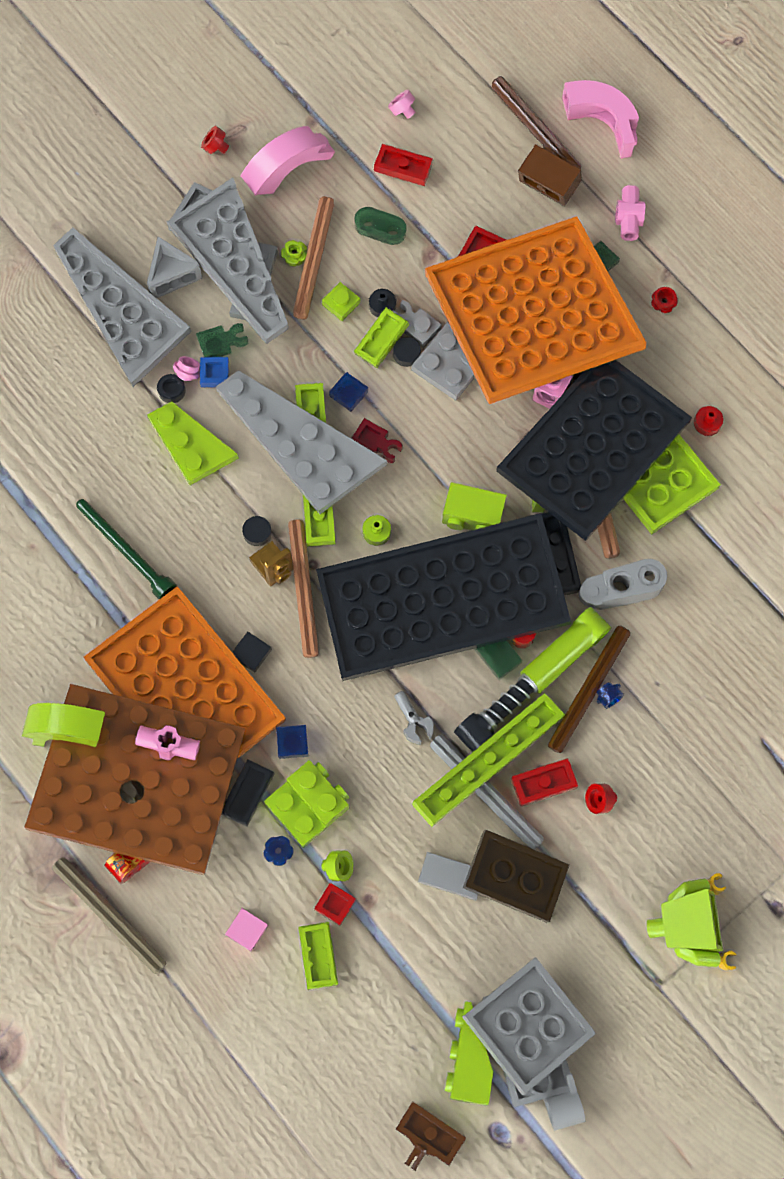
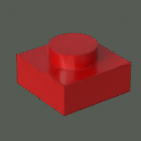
[314,883,356,926]

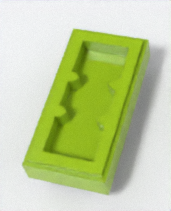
[354,307,409,369]
[298,922,338,990]

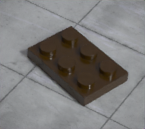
[463,830,570,923]

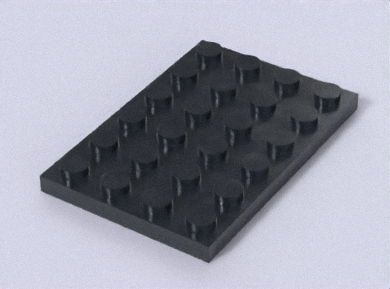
[496,360,692,541]

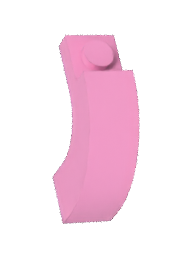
[562,80,639,158]
[240,126,335,195]

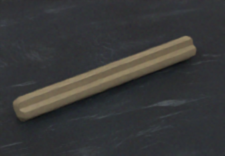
[52,857,167,974]

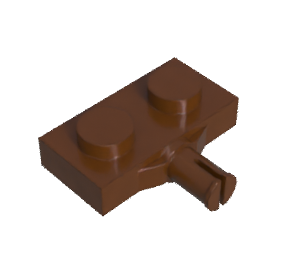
[395,1101,466,1171]

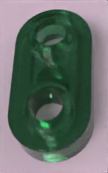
[354,207,407,245]

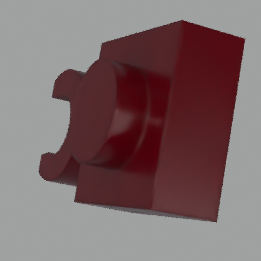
[351,418,403,463]

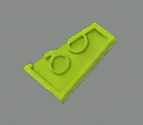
[147,401,239,486]

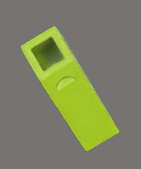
[445,1001,493,1106]

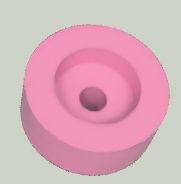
[388,90,415,119]

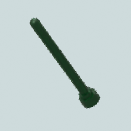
[76,499,177,599]

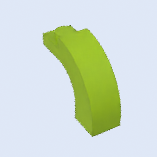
[22,703,105,747]

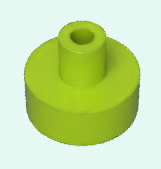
[362,515,391,546]
[321,850,354,881]

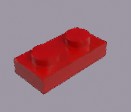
[374,144,433,186]
[511,758,578,807]

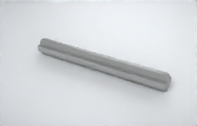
[430,735,544,850]

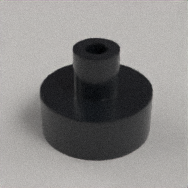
[369,289,396,318]

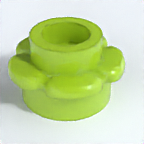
[281,240,307,266]

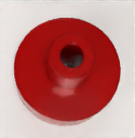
[201,126,229,154]
[694,406,724,436]
[585,783,617,814]

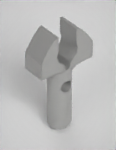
[395,691,434,745]

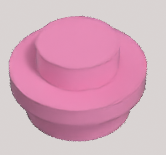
[173,356,200,381]

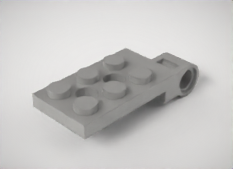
[483,996,585,1131]

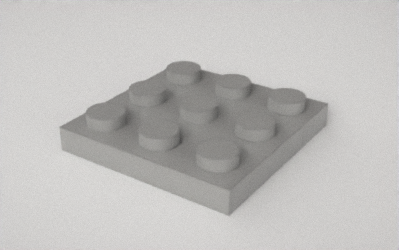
[462,957,596,1095]

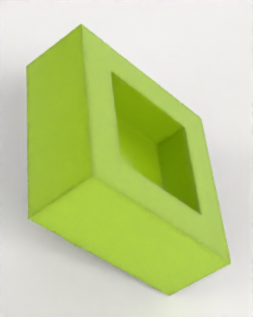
[322,282,361,321]

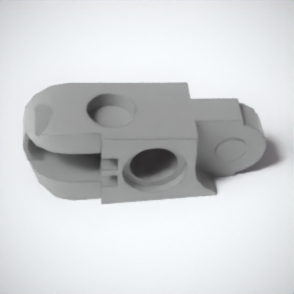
[579,559,667,610]

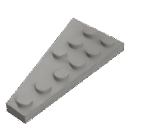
[167,178,289,344]
[53,228,191,387]
[216,370,387,514]

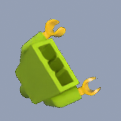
[646,873,737,970]

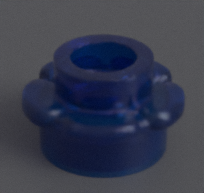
[597,682,624,709]
[263,836,293,866]

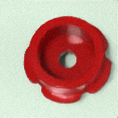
[651,287,678,313]

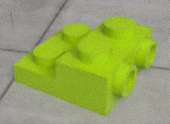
[264,760,349,848]

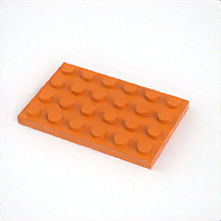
[83,586,286,759]

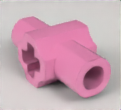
[615,185,645,241]
[135,726,200,760]

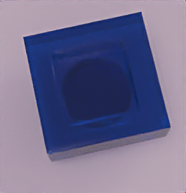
[329,372,368,412]
[276,725,309,759]

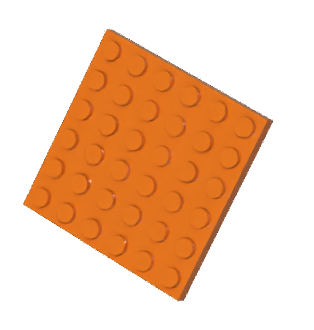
[425,216,647,404]

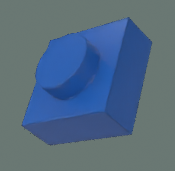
[200,357,229,388]

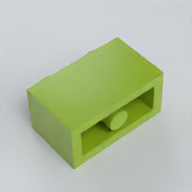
[442,482,507,530]

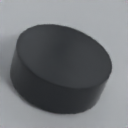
[393,337,421,367]
[157,374,186,403]
[242,516,272,546]

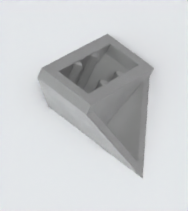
[147,237,202,298]

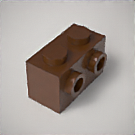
[518,144,582,207]

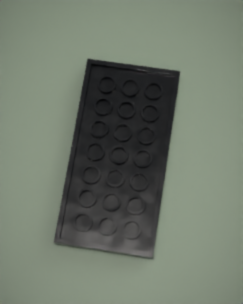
[316,513,571,681]

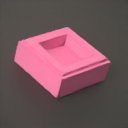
[225,908,268,952]

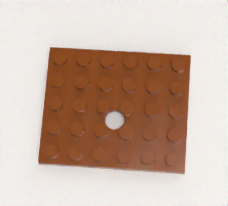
[24,684,245,876]

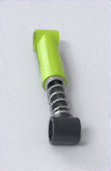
[454,607,612,752]

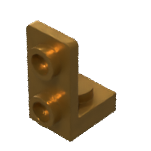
[249,541,293,587]

